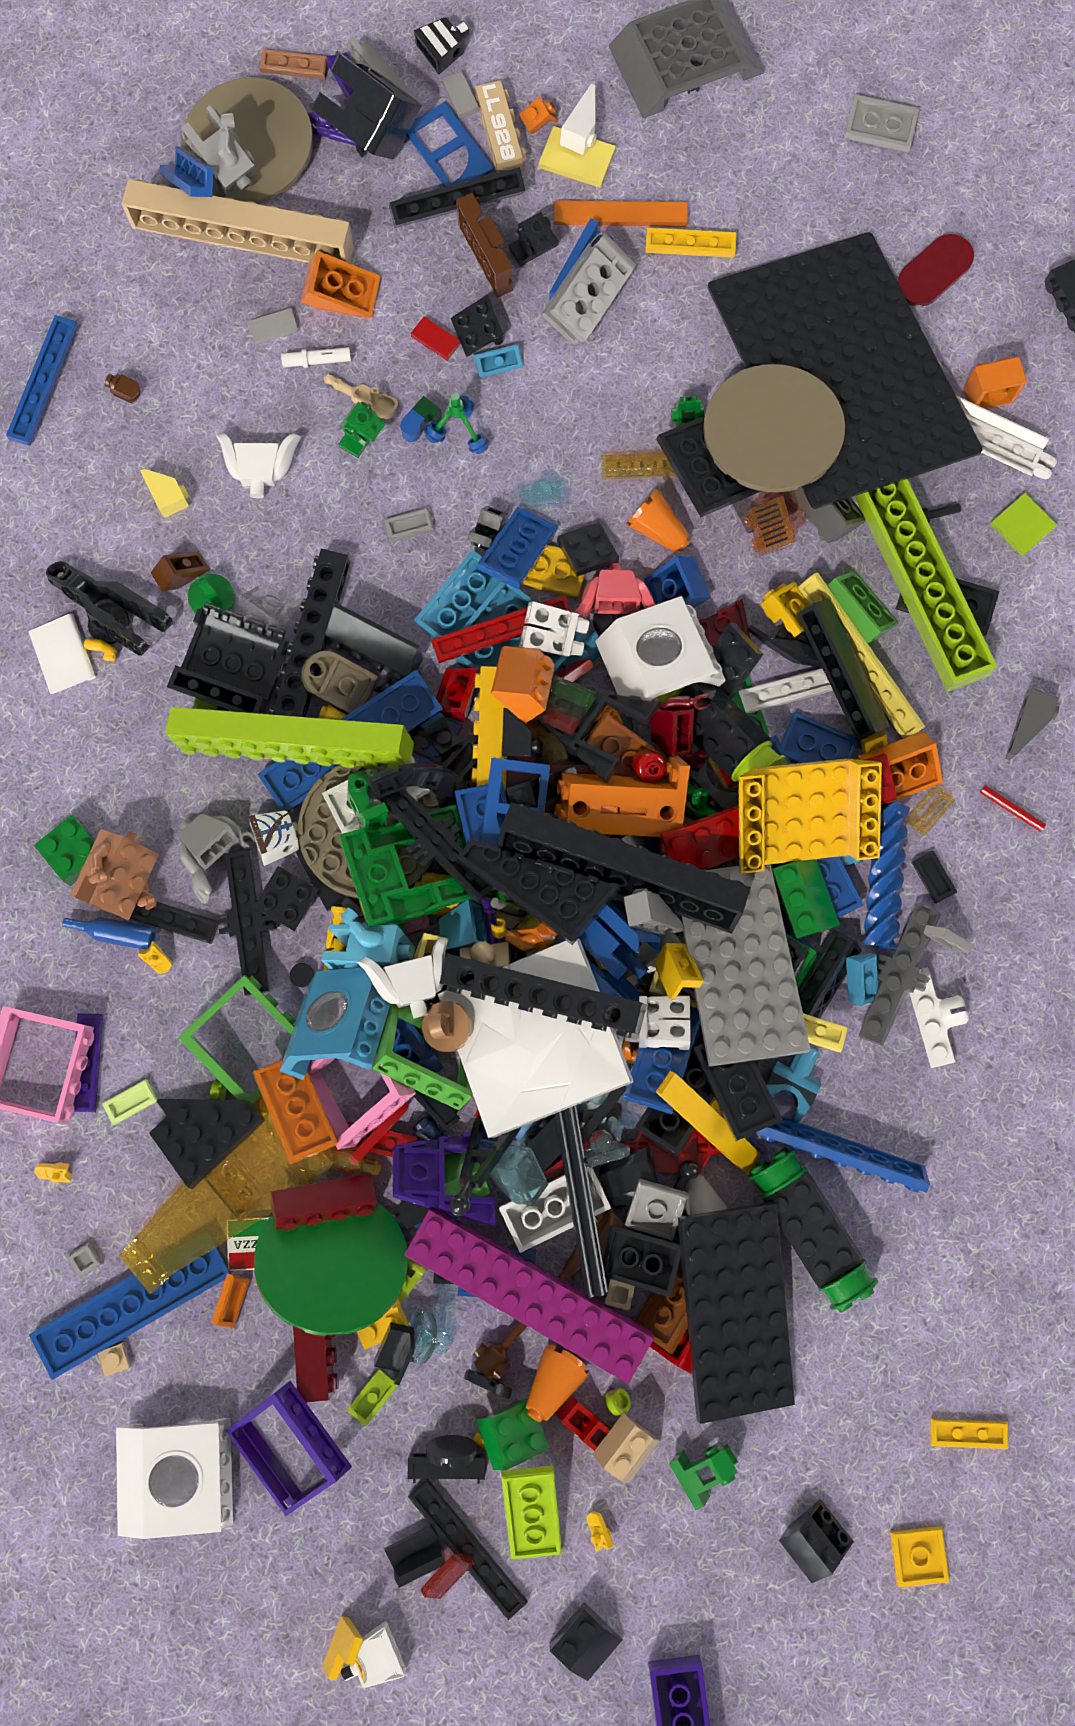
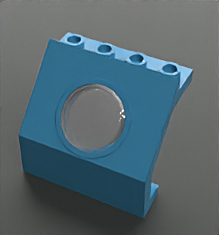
[279,967,390,1080]

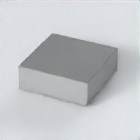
[67,1243,103,1279]

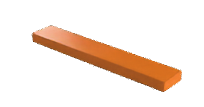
[554,201,688,226]

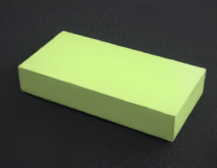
[102,1079,158,1125]

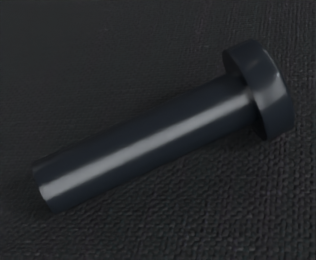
[922,503,961,523]

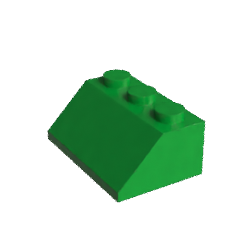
[772,859,840,940]

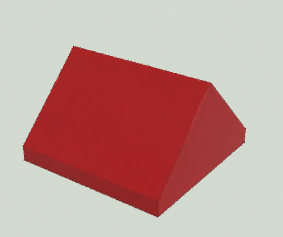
[436,668,480,723]

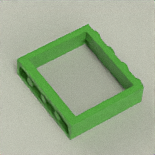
[178,975,296,1103]
[372,1003,473,1110]

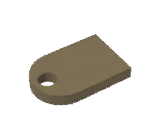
[302,651,378,714]

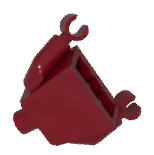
[649,693,710,767]

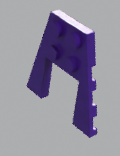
[393,1131,495,1226]

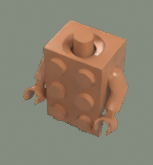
[70,829,159,920]

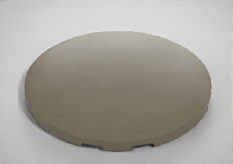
[181,77,313,204]
[704,364,845,492]
[298,764,440,899]

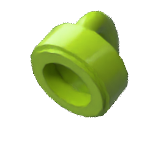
[604,1388,631,1416]

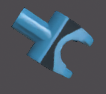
[765,1047,821,1123]

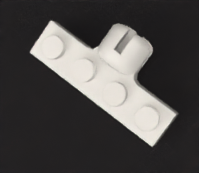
[909,967,969,1068]

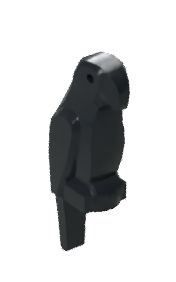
[747,624,822,668]

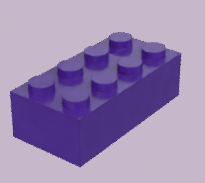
[648,1655,710,1726]

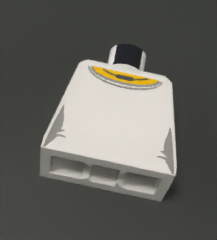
[341,1621,406,1688]

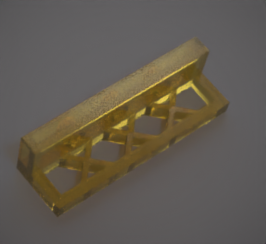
[601,453,677,480]

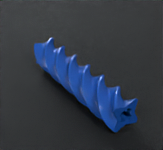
[863,801,910,949]

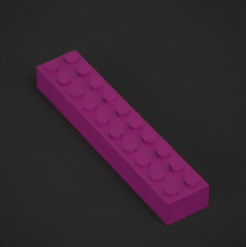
[404,1208,654,1384]

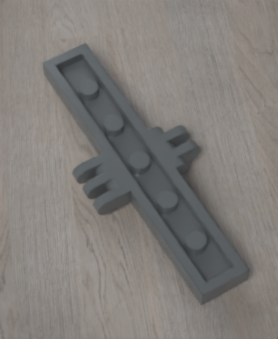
[859,905,941,1046]

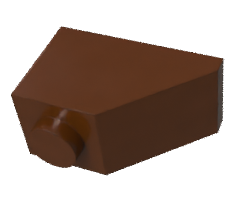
[151,551,210,591]

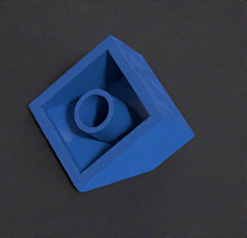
[644,556,711,608]

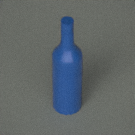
[62,917,156,949]

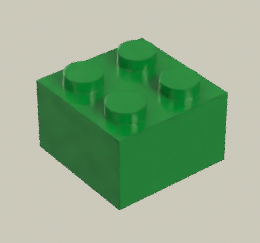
[33,815,95,886]
[476,1399,550,1471]

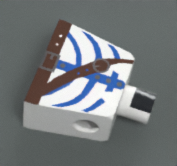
[249,811,299,866]

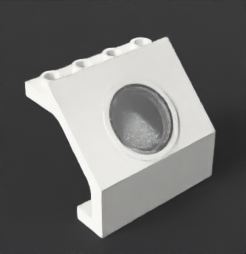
[595,596,726,716]
[116,1418,233,1539]

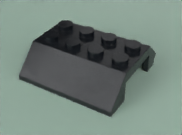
[167,602,289,714]

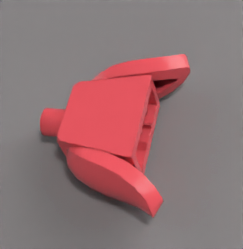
[575,563,656,617]

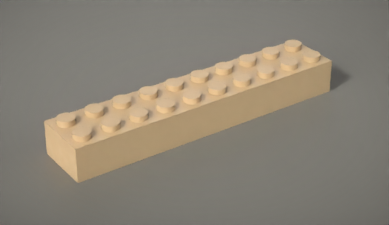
[121,179,354,263]

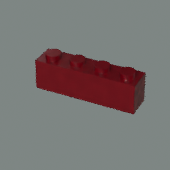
[270,1174,377,1230]

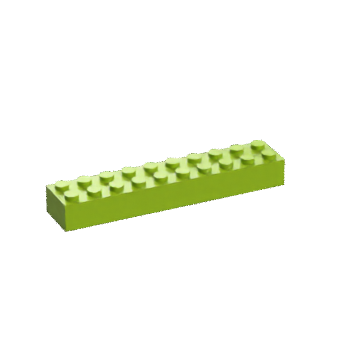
[855,479,997,692]
[165,707,414,770]

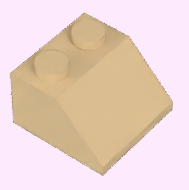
[592,1412,660,1483]

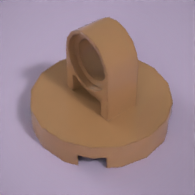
[422,1001,473,1052]

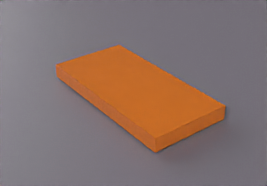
[253,1059,338,1164]

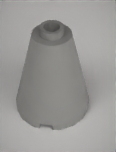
[683,1175,729,1216]

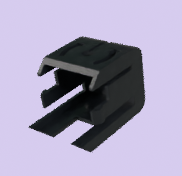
[310,50,422,159]

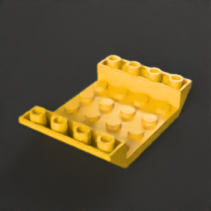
[739,759,882,874]

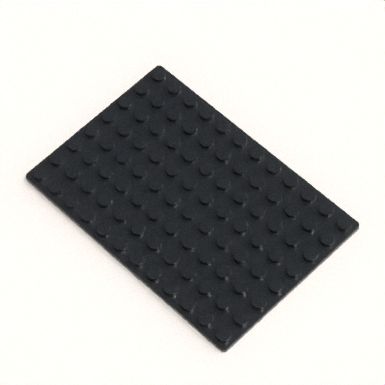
[707,232,983,509]

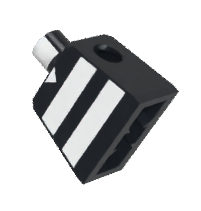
[414,18,470,75]

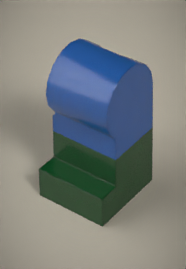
[400,396,442,442]

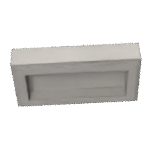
[441,71,479,119]
[248,308,298,345]
[383,508,434,543]
[924,925,972,953]

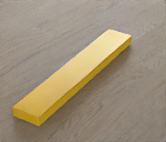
[656,1071,761,1174]

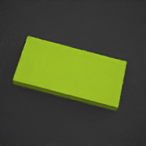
[501,1465,562,1560]

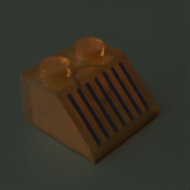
[745,496,796,557]

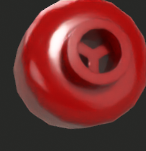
[632,749,666,783]

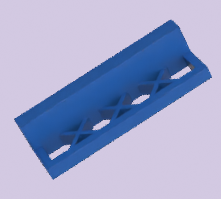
[160,146,213,197]
[549,218,614,301]

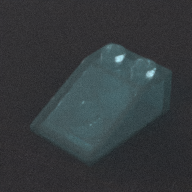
[479,1139,548,1206]

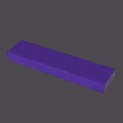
[73,1013,103,1113]

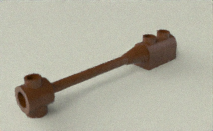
[473,1210,630,1381]

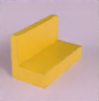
[654,943,704,1000]

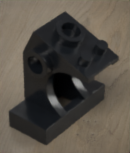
[509,212,559,266]

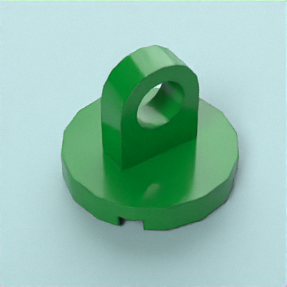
[187,574,235,615]

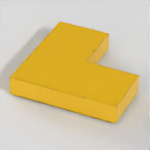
[322,1615,364,1680]

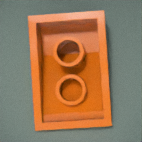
[300,251,380,318]

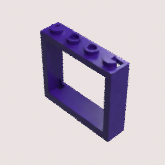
[226,1381,352,1516]

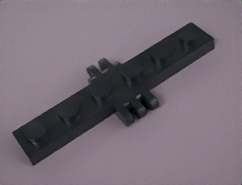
[378,790,494,903]
[217,849,277,996]

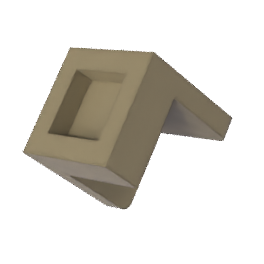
[604,1279,635,1310]

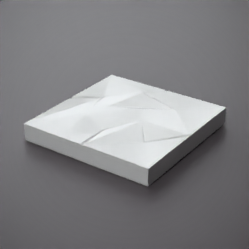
[438,938,634,1138]

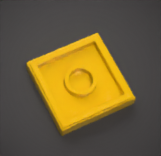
[890,1526,950,1588]

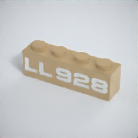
[475,80,526,173]

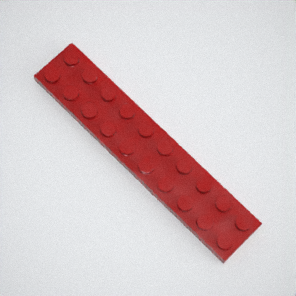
[660,753,897,870]

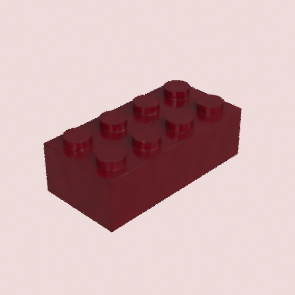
[293,1326,339,1403]

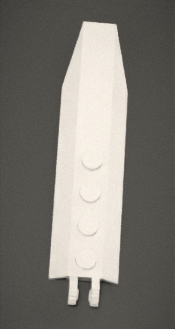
[956,395,1057,479]

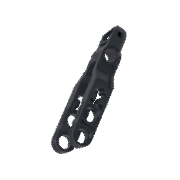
[46,561,173,656]

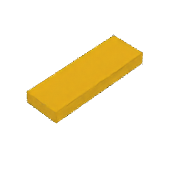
[930,1418,1008,1449]

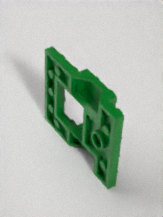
[339,805,473,928]

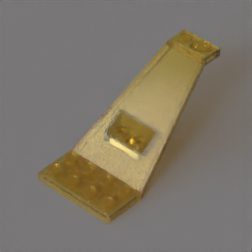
[119,1094,337,1294]

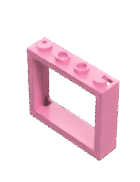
[0,1006,94,1124]
[307,1052,416,1150]

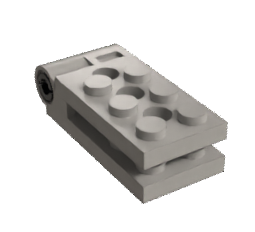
[541,231,636,345]

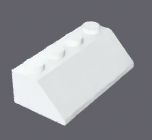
[499,1162,611,1253]

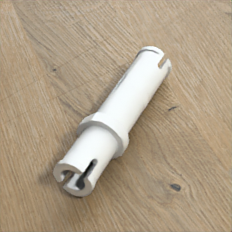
[281,347,351,368]

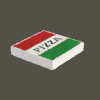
[227,1217,269,1271]

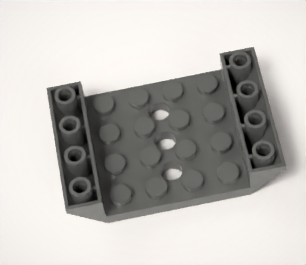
[609,0,764,118]

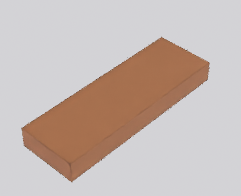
[259,49,327,80]

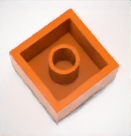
[963,357,1027,409]

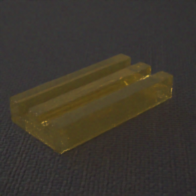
[905,785,955,837]

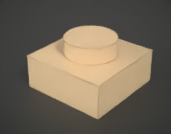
[98,1343,131,1377]

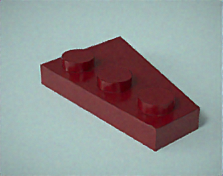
[678,599,751,652]

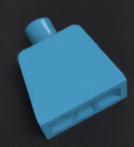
[436,900,488,956]

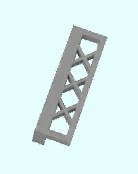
[348,36,420,103]

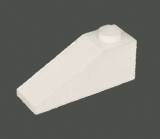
[560,84,597,155]

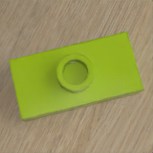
[347,1368,399,1427]

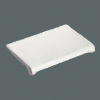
[29,614,96,694]

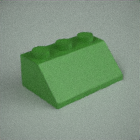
[827,570,899,646]

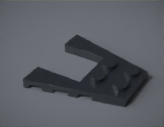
[539,682,660,783]

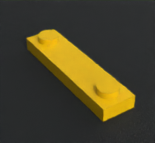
[645,227,736,258]

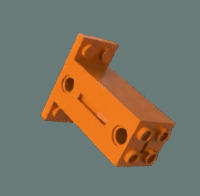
[554,755,690,855]

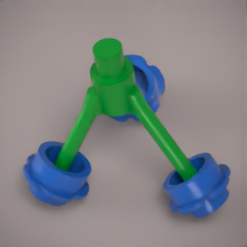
[424,393,489,454]

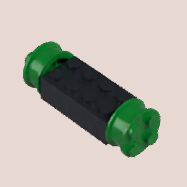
[748,1147,879,1313]

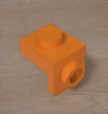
[519,96,559,134]

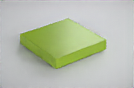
[990,493,1057,557]

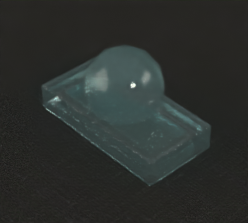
[518,479,566,510]
[584,1130,630,1168]

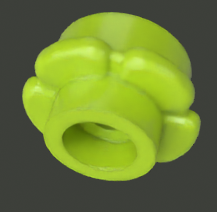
[209,1081,227,1100]

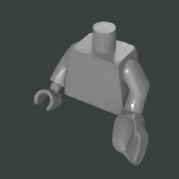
[178,814,255,904]

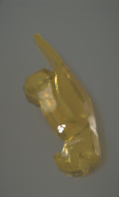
[314,1146,382,1176]

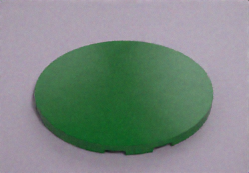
[254,1202,408,1336]

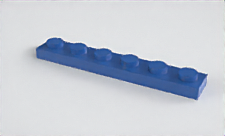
[6,315,78,446]

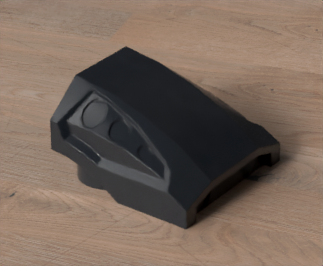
[599,1146,659,1209]

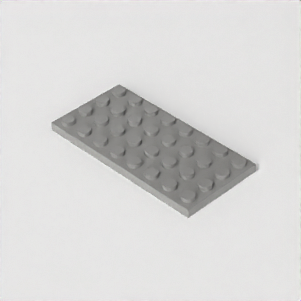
[680,864,811,1066]

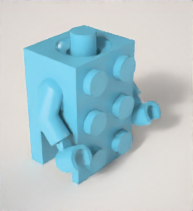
[321,907,415,970]

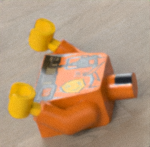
[491,914,559,951]

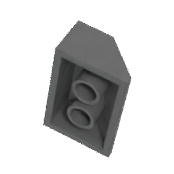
[789,486,866,543]

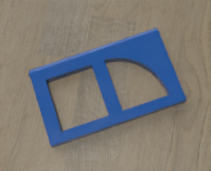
[406,102,495,187]
[481,757,550,846]

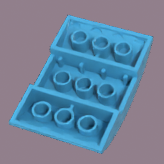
[414,550,583,674]

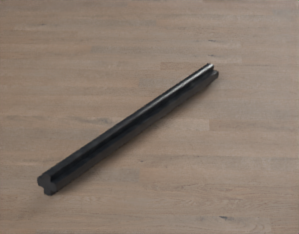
[555,1105,608,1297]

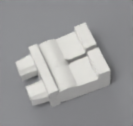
[519,602,589,656]
[625,996,690,1050]

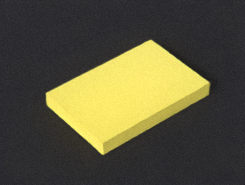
[538,126,616,188]

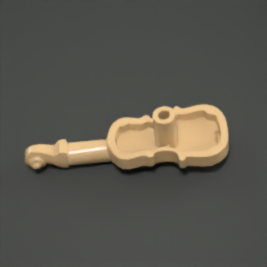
[324,374,398,419]

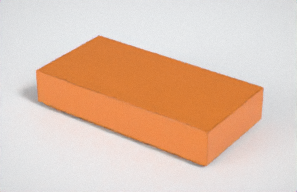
[211,1273,250,1328]

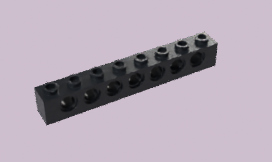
[269,548,350,717]
[440,954,647,1038]

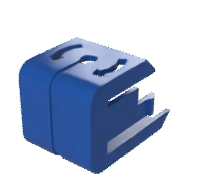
[557,900,661,1001]

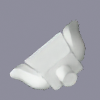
[216,433,301,499]
[357,938,448,1019]

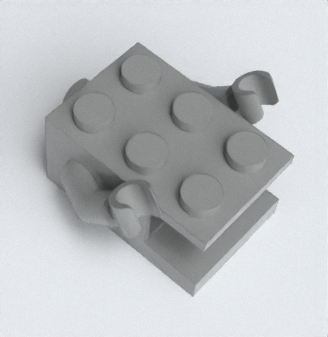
[181,105,255,196]

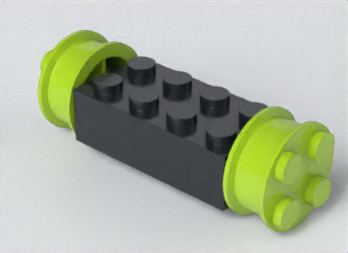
[654,663,788,781]

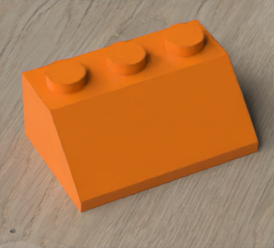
[491,646,555,724]
[858,731,943,803]

